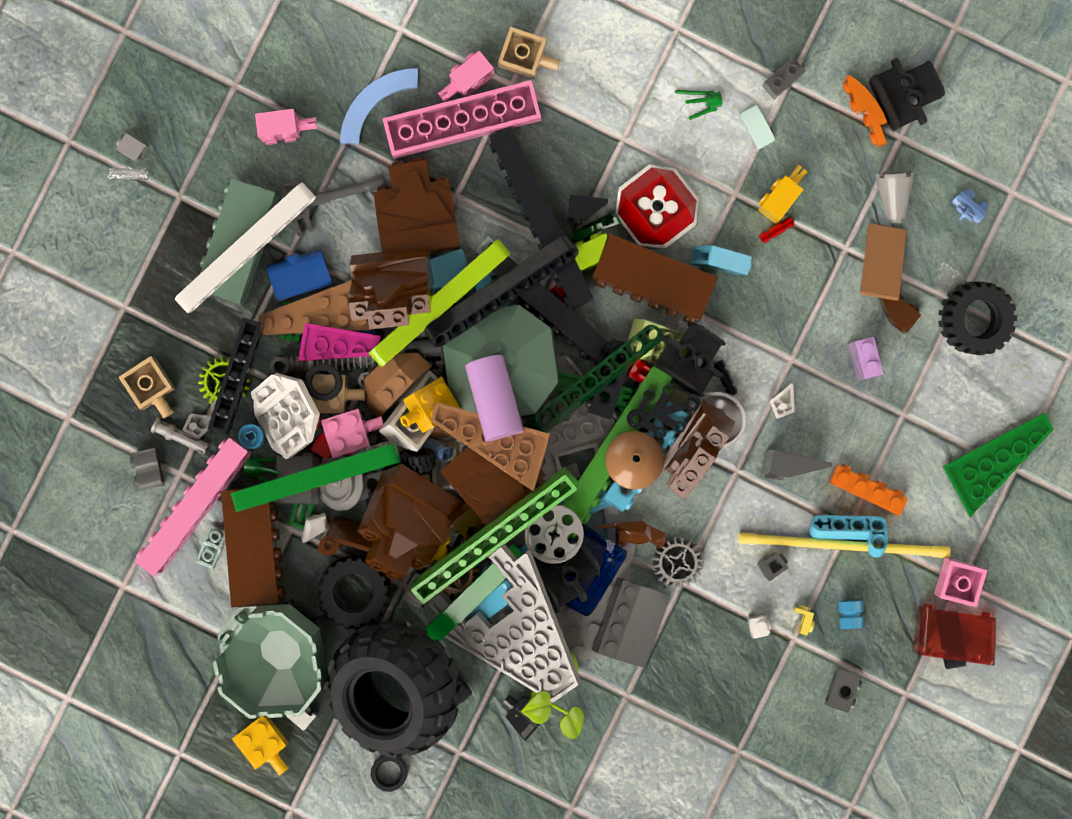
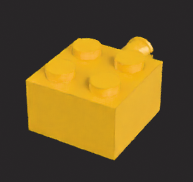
[758,165,807,224]
[400,377,461,433]
[232,716,289,775]

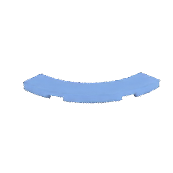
[340,68,418,144]

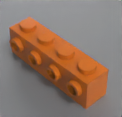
[827,463,908,516]

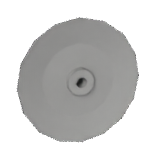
[319,455,364,511]

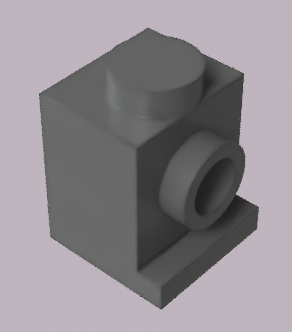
[757,552,788,582]

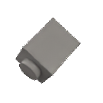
[116,133,149,164]

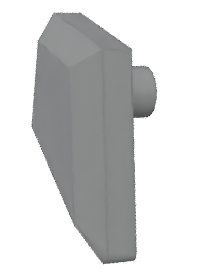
[182,413,211,439]

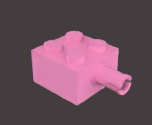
[438,51,495,102]
[255,109,317,145]
[321,409,384,458]

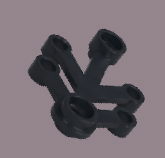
[627,384,701,439]

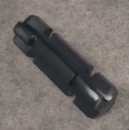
[714,360,738,395]

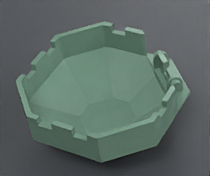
[443,305,561,417]
[213,604,328,719]

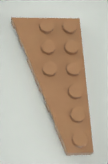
[259,280,373,335]
[431,402,550,492]

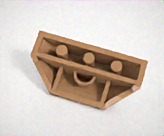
[364,352,432,417]

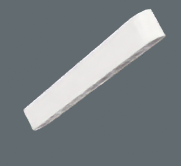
[175,182,316,314]

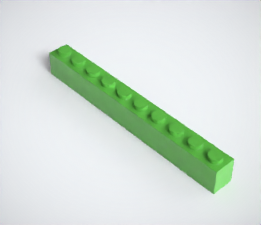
[553,366,675,543]
[411,467,578,604]

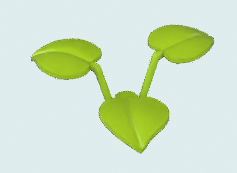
[521,651,584,739]

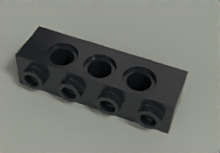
[585,339,636,420]

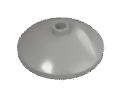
[689,391,747,448]

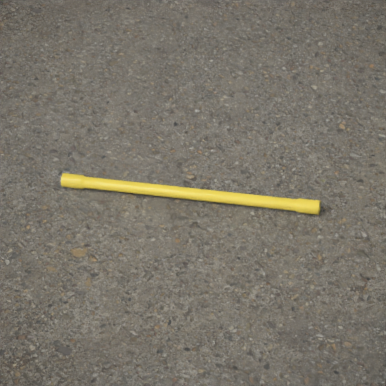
[738,532,951,558]

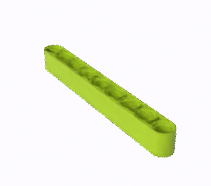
[369,238,511,367]

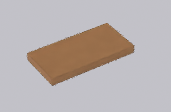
[860,223,907,301]

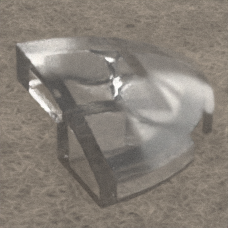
[933,261,971,306]

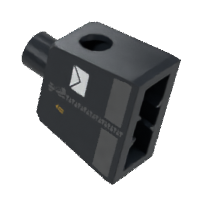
[502,694,540,741]

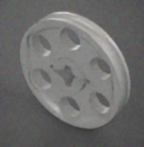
[524,504,584,564]

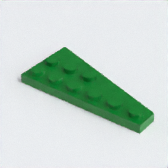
[942,413,1054,518]

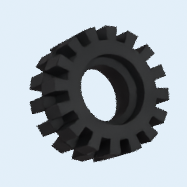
[400,448,436,473]

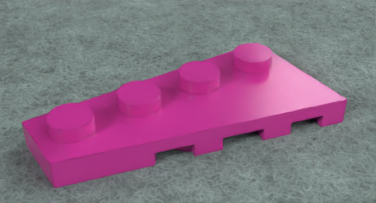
[298,323,382,362]

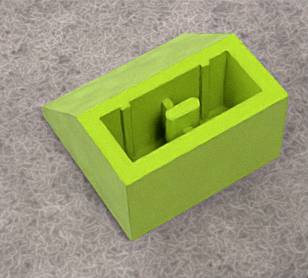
[574,232,607,273]

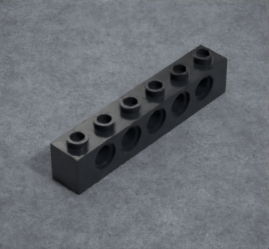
[207,317,265,435]

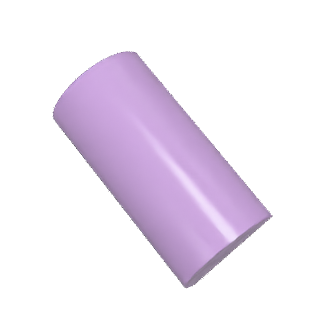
[465,355,524,443]

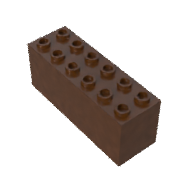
[592,234,718,323]
[221,489,285,608]

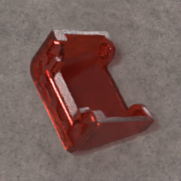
[912,603,997,666]

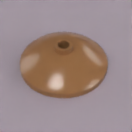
[605,431,664,490]

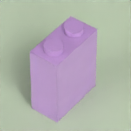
[848,337,884,381]

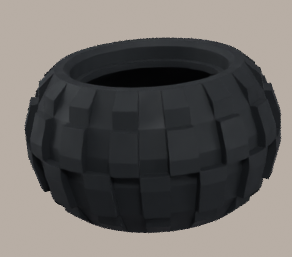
[325,621,461,758]

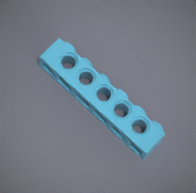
[603,401,688,512]

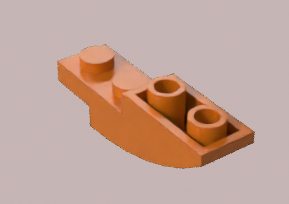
[842,75,887,149]

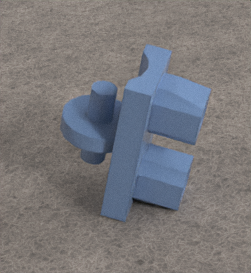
[951,188,989,224]

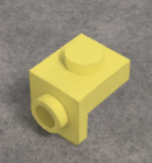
[793,605,815,635]

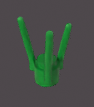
[675,90,722,120]
[244,456,280,483]

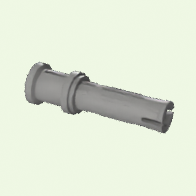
[150,417,209,455]

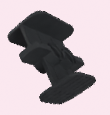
[869,58,945,131]
[651,322,726,397]
[534,537,600,613]

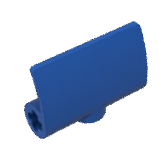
[266,249,332,301]

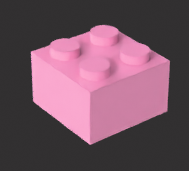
[934,557,987,607]

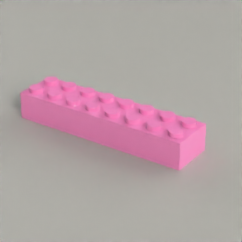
[382,80,541,159]
[135,438,253,576]

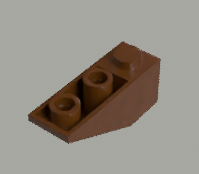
[878,294,921,334]

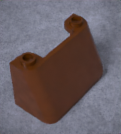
[316,516,382,572]

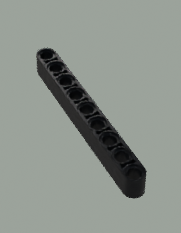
[425,236,579,347]

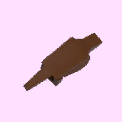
[593,521,666,549]

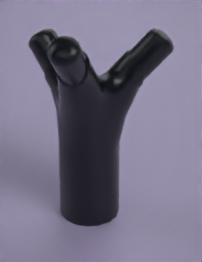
[432,364,448,386]

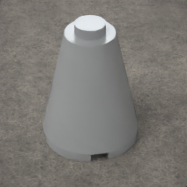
[875,171,914,223]

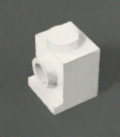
[747,614,771,639]
[286,707,318,731]

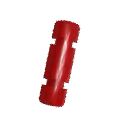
[759,217,795,244]

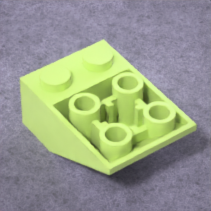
[628,318,688,364]

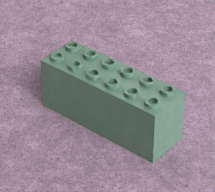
[196,178,280,306]

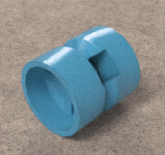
[238,424,266,449]
[838,600,865,629]

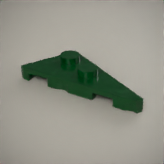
[565,211,621,242]

